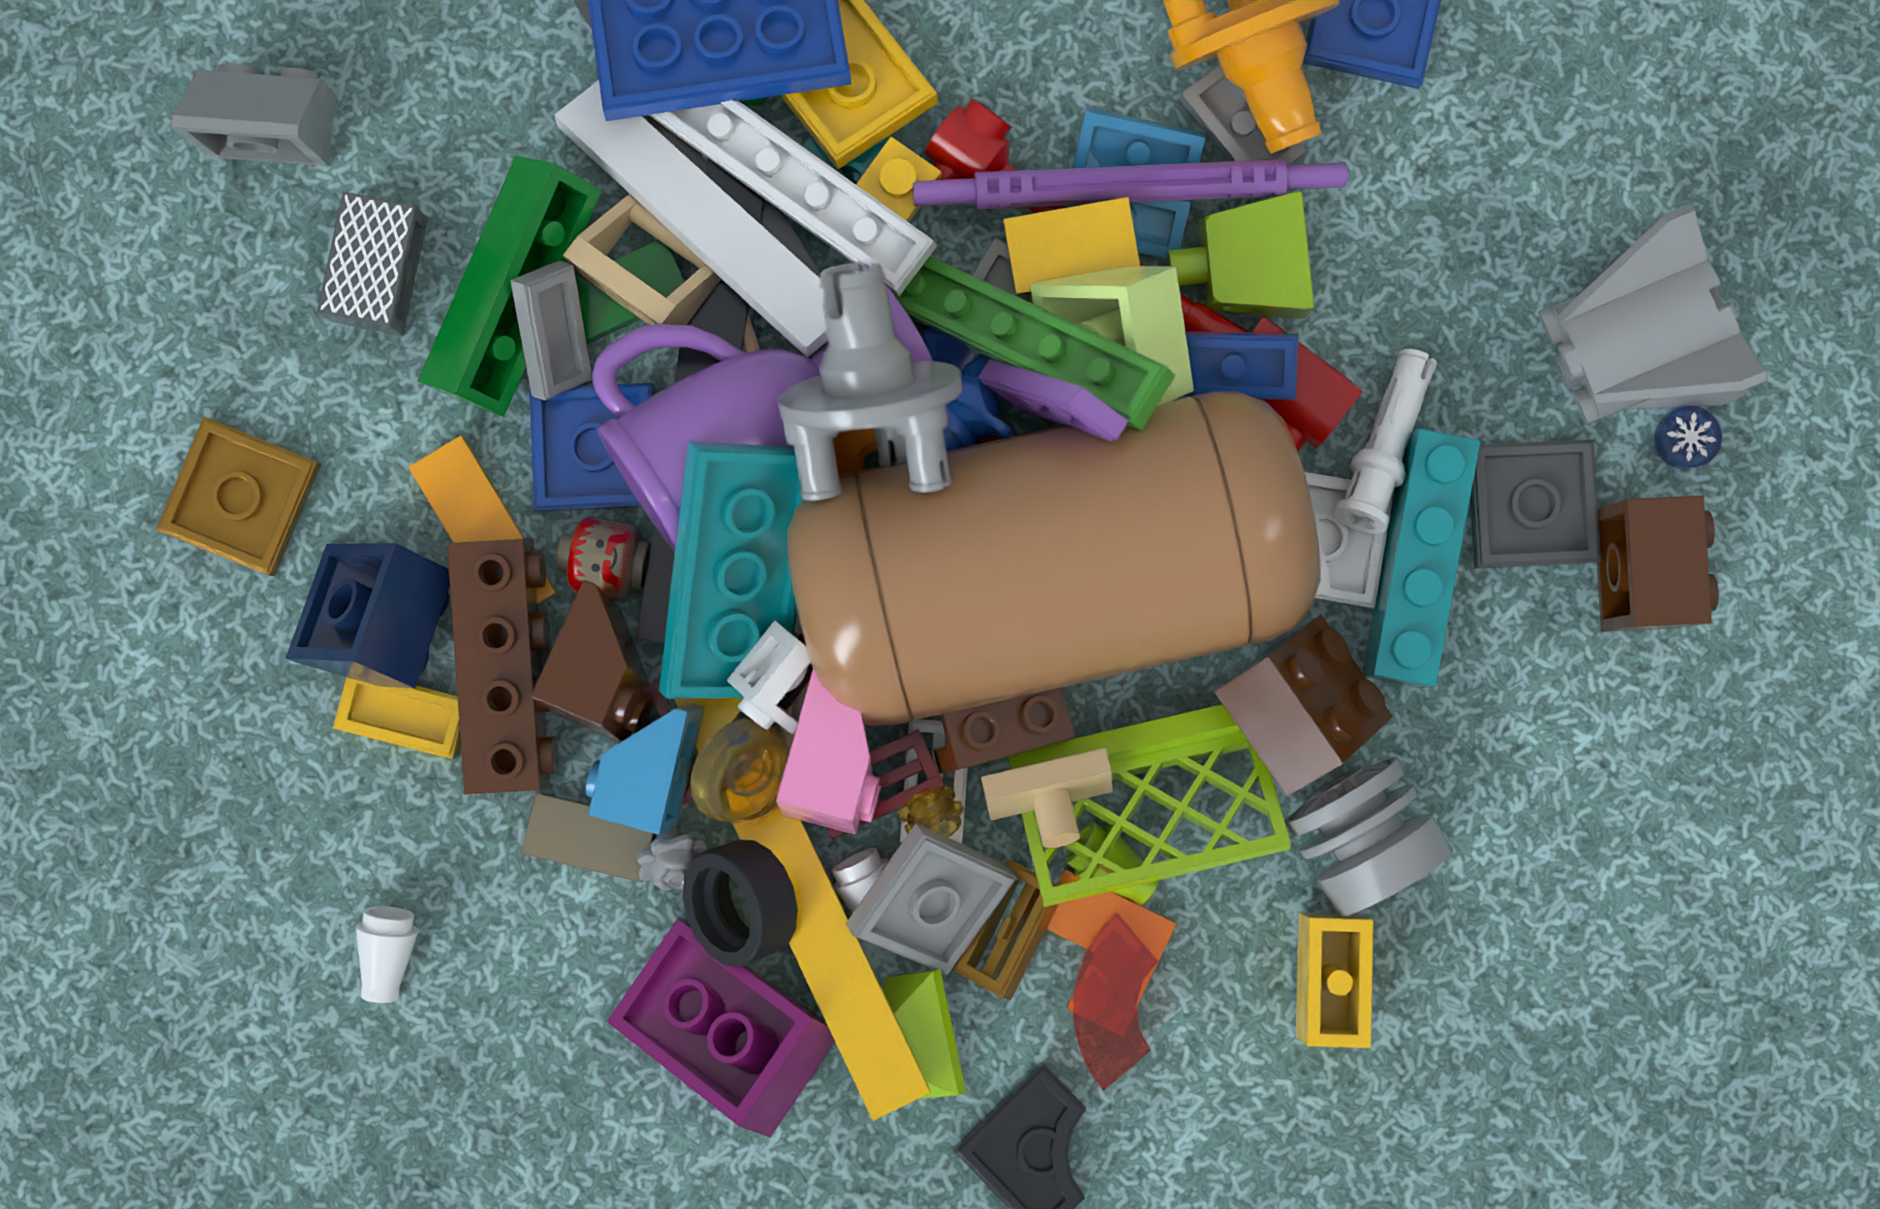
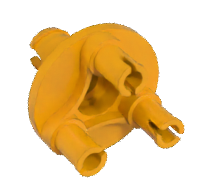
[1163,0,1340,153]

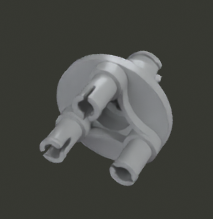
[778,262,963,500]

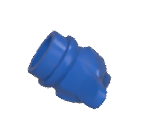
[943,356,1012,451]

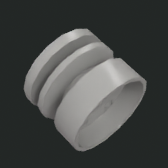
[1285,757,1453,917]

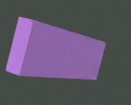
[978,359,1128,441]

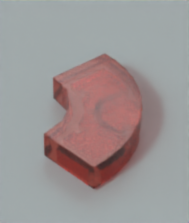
[1073,912,1158,1091]

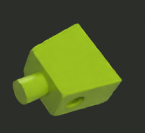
[1167,192,1314,319]

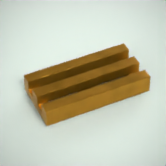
[953,859,1059,1000]

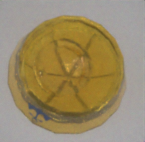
[691,718,789,824]

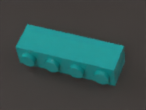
[1362,428,1481,688]

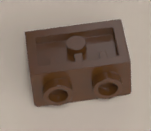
[933,687,1076,774]

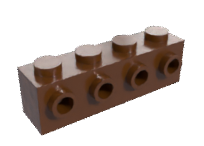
[447,538,558,795]

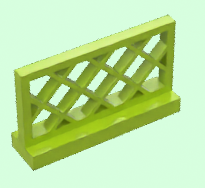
[1008,704,1291,907]

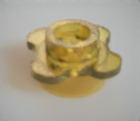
[897,787,964,838]

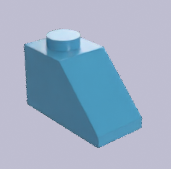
[586,704,705,835]

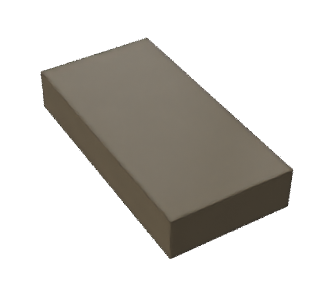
[521,793,655,882]

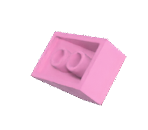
[776,668,881,835]

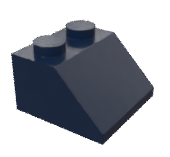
[286,543,450,688]

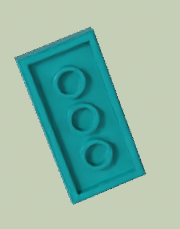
[659,441,804,698]

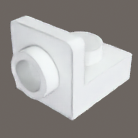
[727,621,811,734]

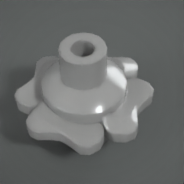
[637,828,708,891]

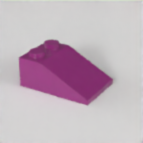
[607,919,835,1138]

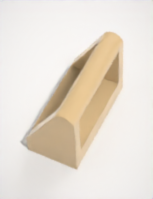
[563,194,721,325]

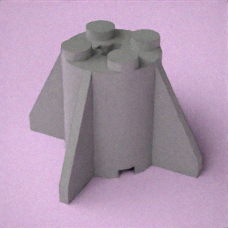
[1538,204,1768,425]

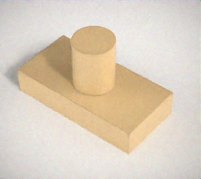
[981,748,1113,848]

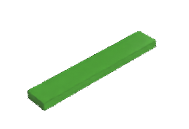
[891,256,1176,431]

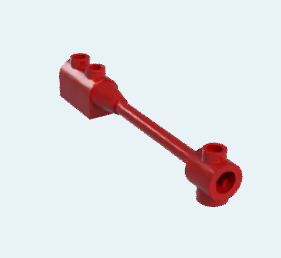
[924,98,1363,452]

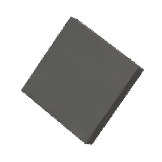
[1470,439,1601,569]

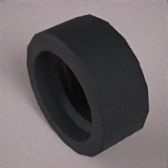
[683,839,798,967]

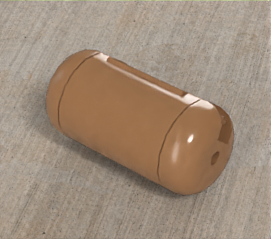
[787,391,1321,726]

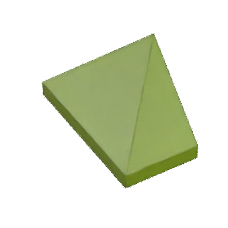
[882,969,966,1099]

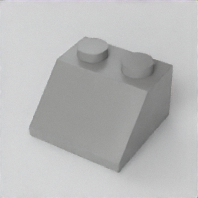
[171,63,335,166]

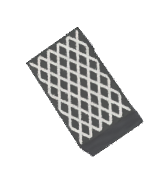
[317,191,428,336]

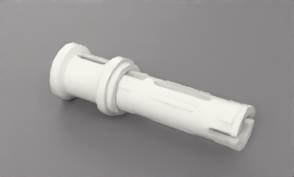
[1333,349,1437,534]

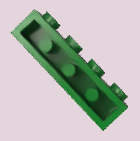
[418,156,602,417]

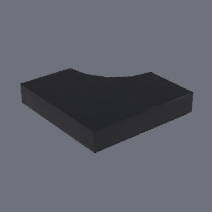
[954,1061,1086,1209]

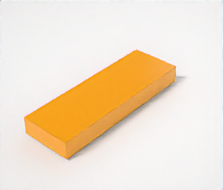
[408,435,558,606]

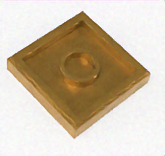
[156,416,321,577]

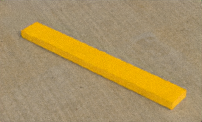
[659,666,931,1121]

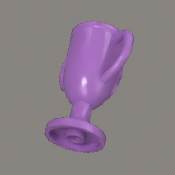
[592,265,933,553]

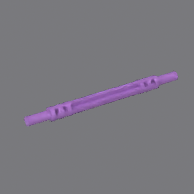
[913,159,1348,210]

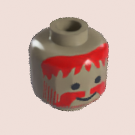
[556,516,650,602]

